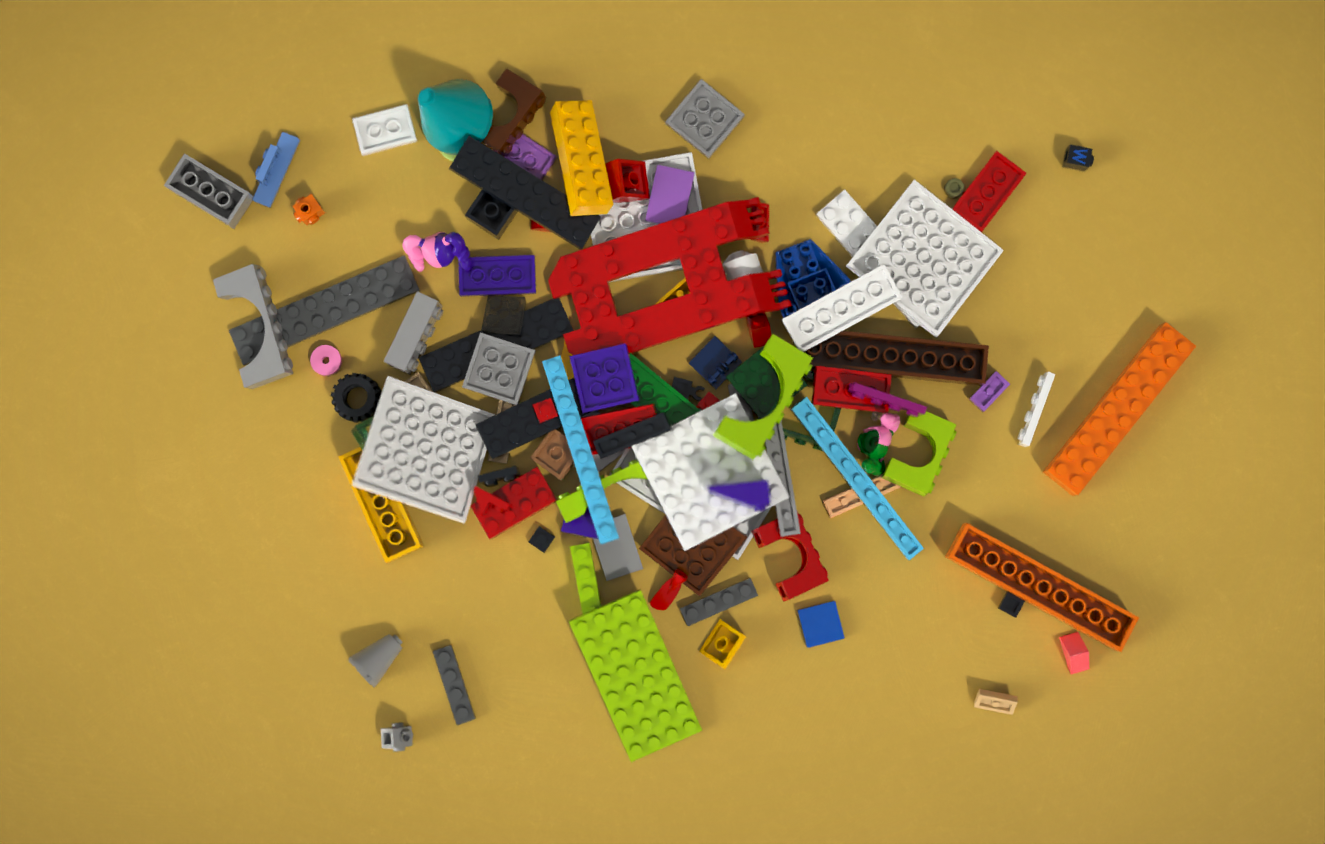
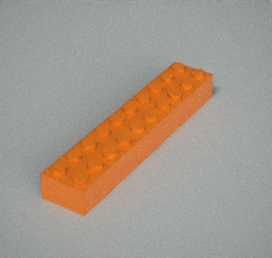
[1043,322,1196,496]
[945,523,1139,652]

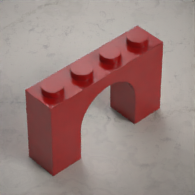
[751,512,829,602]

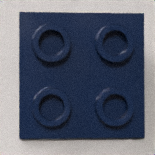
[689,336,742,389]

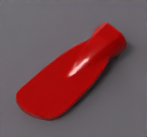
[650,569,688,610]

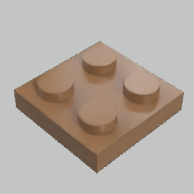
[530,429,574,481]

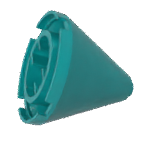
[418,79,493,155]

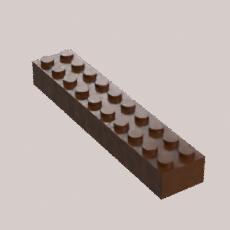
[793,331,989,386]

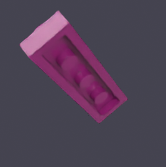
[848,383,927,417]

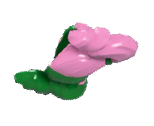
[857,413,900,476]

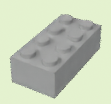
[164,153,254,229]
[384,291,444,375]

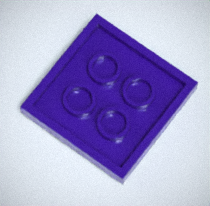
[570,343,640,413]

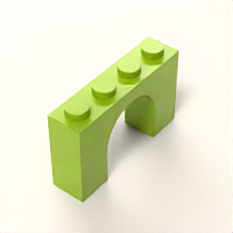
[881,411,957,497]

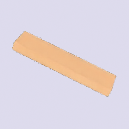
[823,474,901,518]

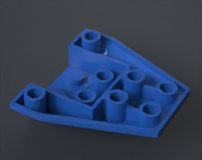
[776,239,851,318]

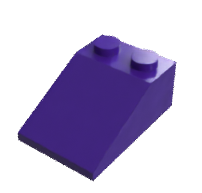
[708,480,771,512]

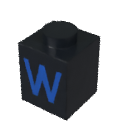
[1062,144,1094,172]

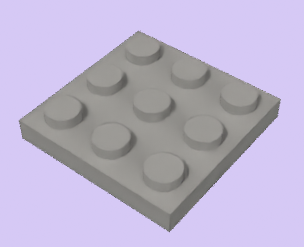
[665,79,745,159]
[462,333,536,405]

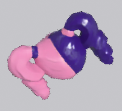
[402,232,472,272]

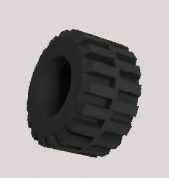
[331,373,382,423]

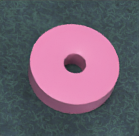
[310,345,342,376]

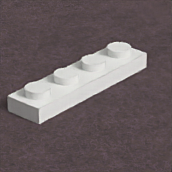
[1017,372,1055,447]

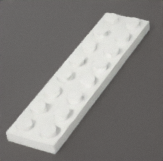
[816,190,919,329]

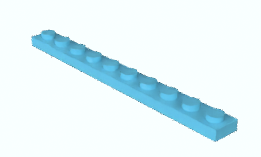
[542,356,619,545]
[791,397,924,560]

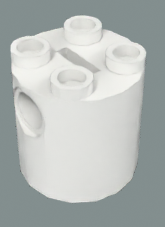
[723,250,763,281]

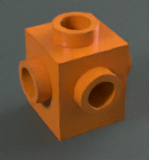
[292,194,325,226]

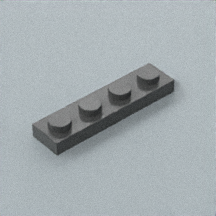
[680,578,758,627]
[433,645,476,725]

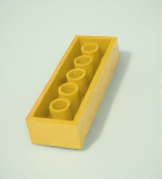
[550,100,613,216]
[338,445,424,563]

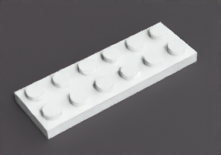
[782,264,902,352]

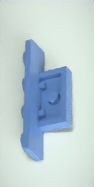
[253,132,300,208]

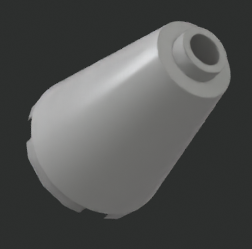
[348,634,403,687]

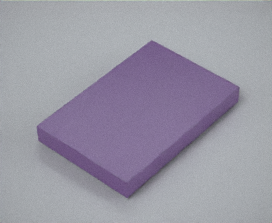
[505,134,557,180]
[645,165,695,224]

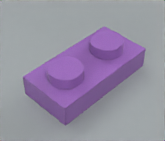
[969,371,1010,412]

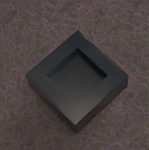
[528,526,555,553]
[998,591,1025,618]

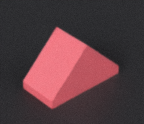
[1059,632,1090,674]

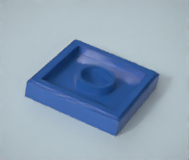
[797,601,845,648]

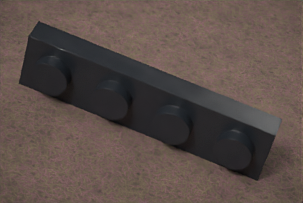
[593,411,672,459]

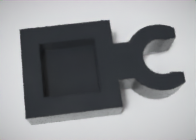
[672,377,705,401]

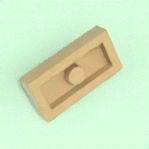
[974,689,1018,715]

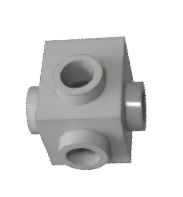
[381,722,413,752]

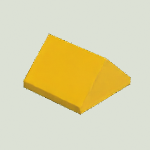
[699,619,746,669]

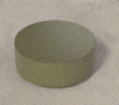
[944,178,964,198]

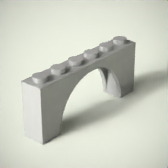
[213,264,293,389]

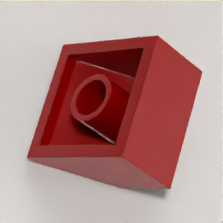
[605,159,650,203]

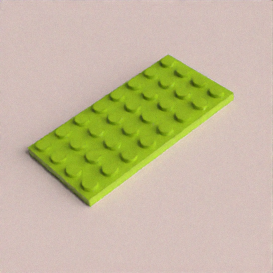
[569,589,702,762]

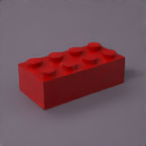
[470,467,558,539]

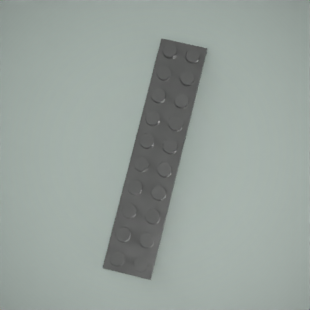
[229,255,420,366]

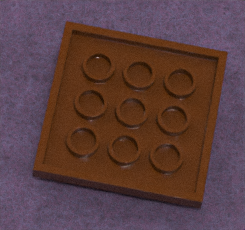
[639,515,748,597]

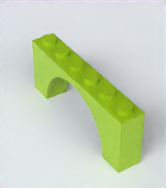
[713,334,813,460]

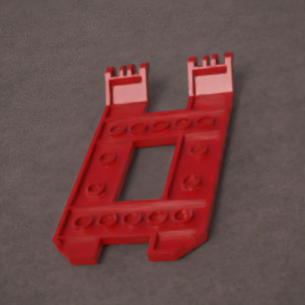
[548,197,792,355]

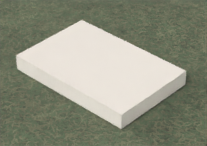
[352,104,417,156]

